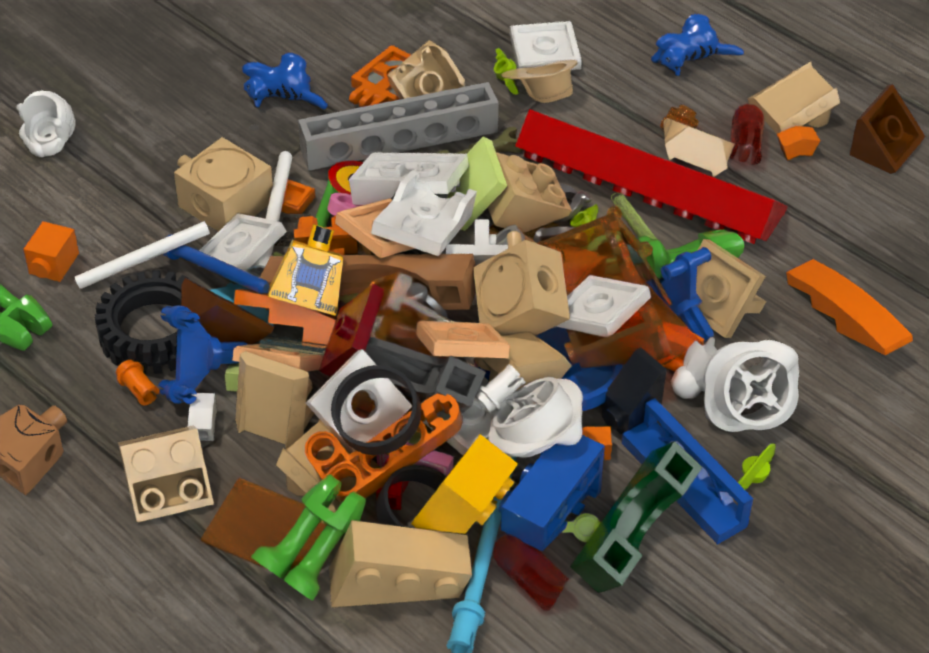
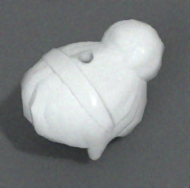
[671,337,747,399]

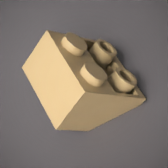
[488,152,572,233]
[118,425,214,523]

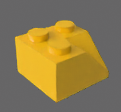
[411,434,518,534]

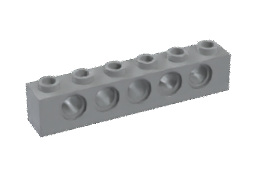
[298,82,499,171]

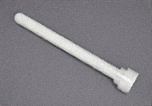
[247,151,292,277]

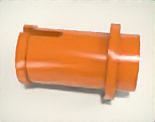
[116,360,160,406]

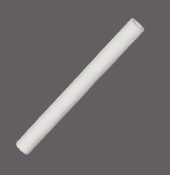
[74,221,210,289]

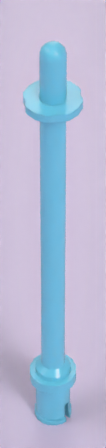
[447,457,517,653]

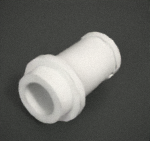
[475,364,525,413]

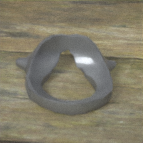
[552,183,592,223]

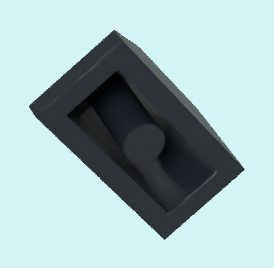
[602,347,667,435]

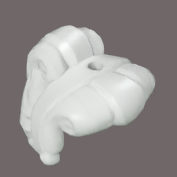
[16,91,75,158]

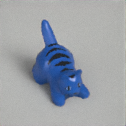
[651,14,744,76]
[242,53,328,109]

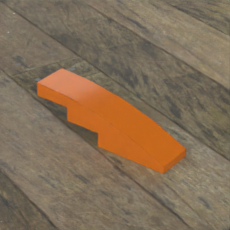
[786,259,913,355]
[234,289,373,345]

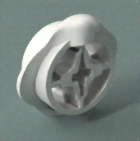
[704,340,799,432]
[489,377,583,458]

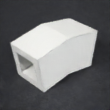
[188,393,217,441]

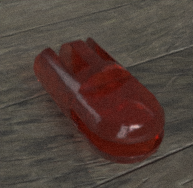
[729,104,765,165]
[493,534,569,611]

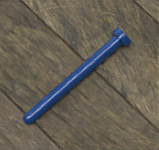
[163,234,270,294]

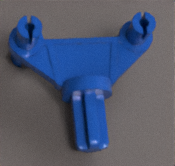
[643,247,714,342]
[158,305,248,404]

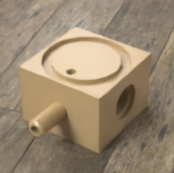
[174,137,273,232]
[473,231,570,336]

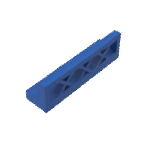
[622,398,753,545]

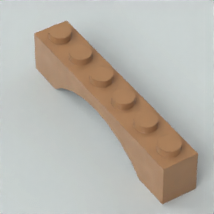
[260,254,476,310]

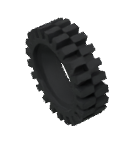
[95,270,197,374]

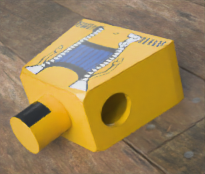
[267,224,343,316]

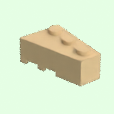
[329,521,472,607]

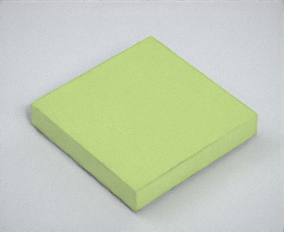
[448,137,507,231]

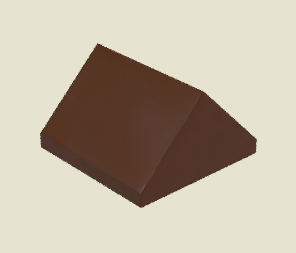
[850,84,926,174]
[181,278,275,345]

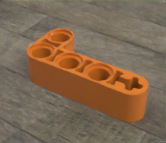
[305,394,463,504]

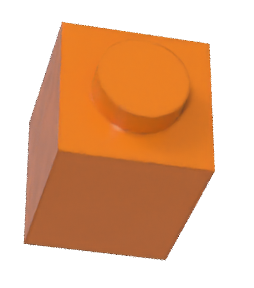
[23,221,79,282]

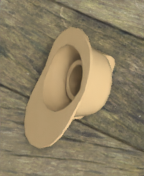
[502,60,578,103]

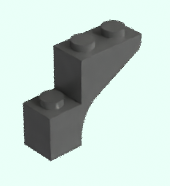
[365,337,486,413]

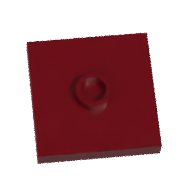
[319,284,384,376]

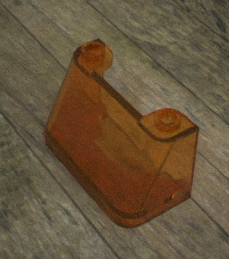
[537,213,672,368]

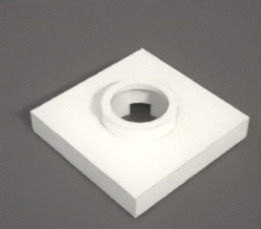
[306,350,412,453]

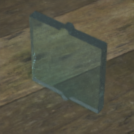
[259,335,327,356]

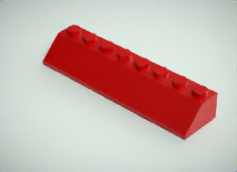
[515,109,788,244]

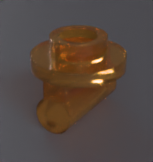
[660,104,699,130]

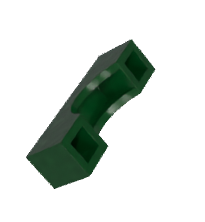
[570,441,703,593]

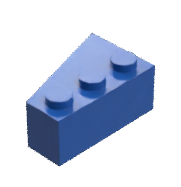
[499,435,605,551]

